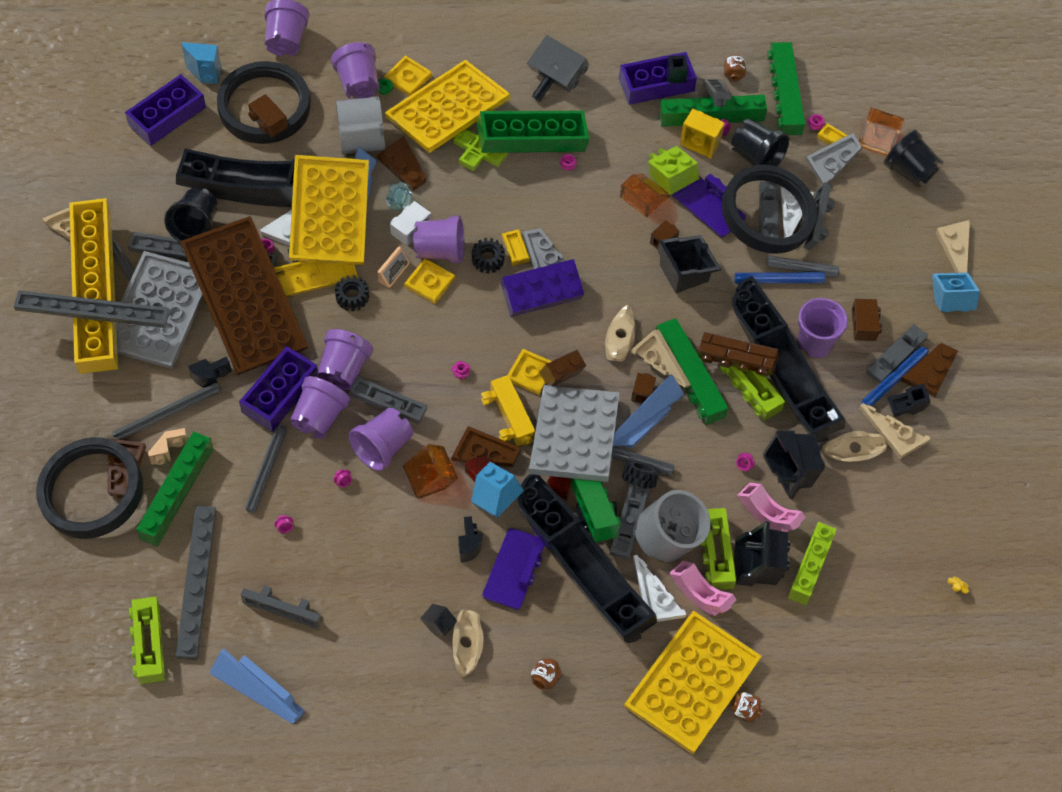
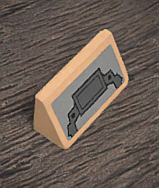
[377,247,410,288]

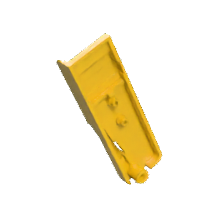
[274,261,358,297]

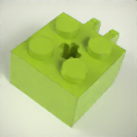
[648,146,699,195]

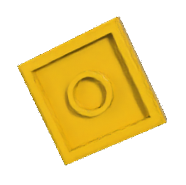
[384,55,432,96]
[404,258,456,304]
[508,349,552,396]

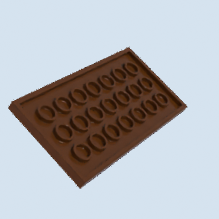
[180,216,308,375]

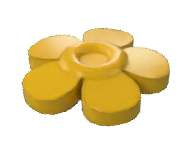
[947,577,969,594]

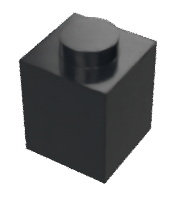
[666,55,688,83]
[420,604,457,636]

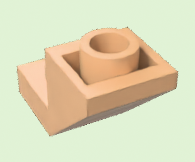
[148,428,188,465]

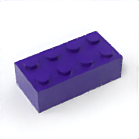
[619,52,697,105]
[125,74,206,146]
[500,259,584,317]
[239,346,318,432]

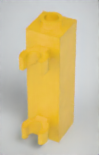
[481,375,535,446]

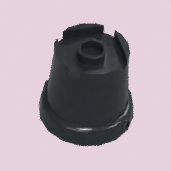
[731,119,790,167]
[884,129,944,188]
[164,187,218,242]

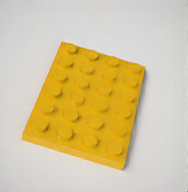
[385,60,511,153]
[289,155,369,265]
[624,610,762,755]

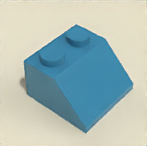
[182,42,221,84]
[932,273,980,312]
[471,462,524,518]

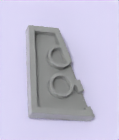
[806,133,862,185]
[523,228,565,269]

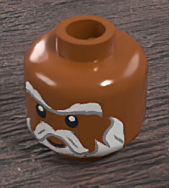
[724,55,746,82]
[531,658,561,690]
[731,691,764,723]

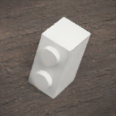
[390,201,431,246]

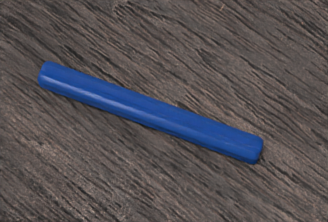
[734,272,825,283]
[862,346,929,406]

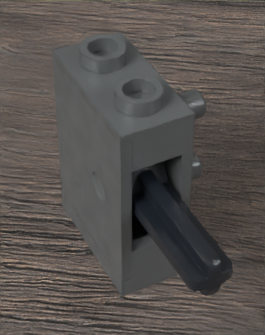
[527,35,589,102]

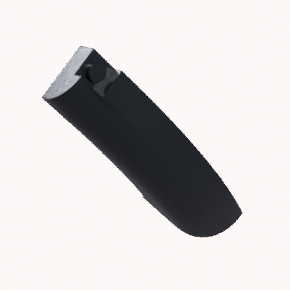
[176,148,295,207]
[732,276,845,442]
[518,474,657,643]

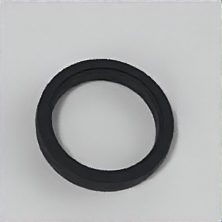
[217,61,311,144]
[722,165,817,254]
[36,437,143,539]

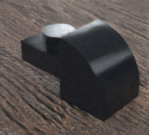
[188,356,232,387]
[887,384,930,417]
[458,516,482,562]

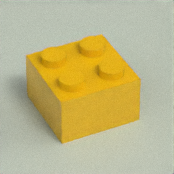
[680,109,725,159]

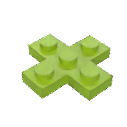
[454,129,508,171]

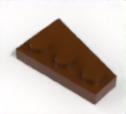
[377,136,426,192]
[901,343,958,397]
[451,426,521,467]
[107,438,146,498]

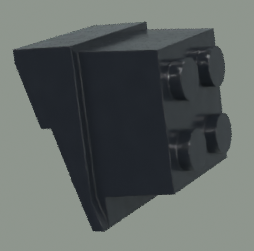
[658,235,721,294]
[763,431,825,499]
[734,521,791,587]

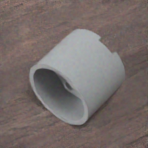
[336,97,385,155]
[635,490,710,562]

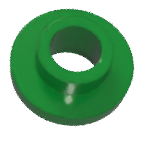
[376,78,393,95]

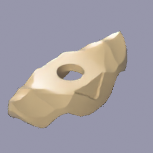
[605,305,636,362]
[821,431,887,462]
[452,610,484,678]

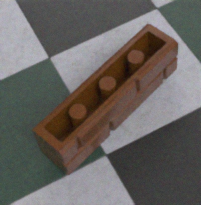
[698,332,779,377]

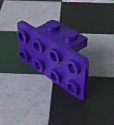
[672,173,746,237]
[482,528,545,610]

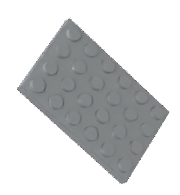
[116,251,203,369]
[529,385,619,482]

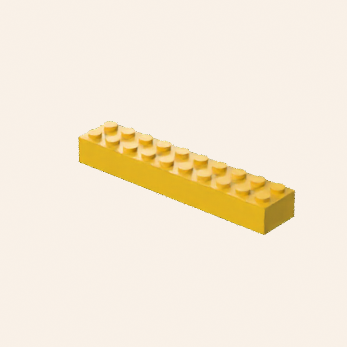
[69,198,118,374]

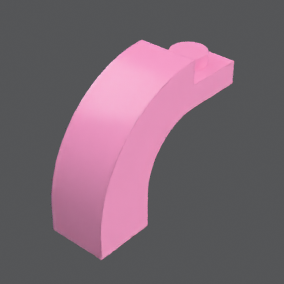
[737,483,806,532]
[669,561,736,616]

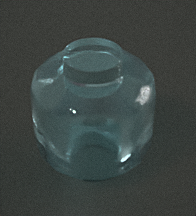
[386,182,412,210]

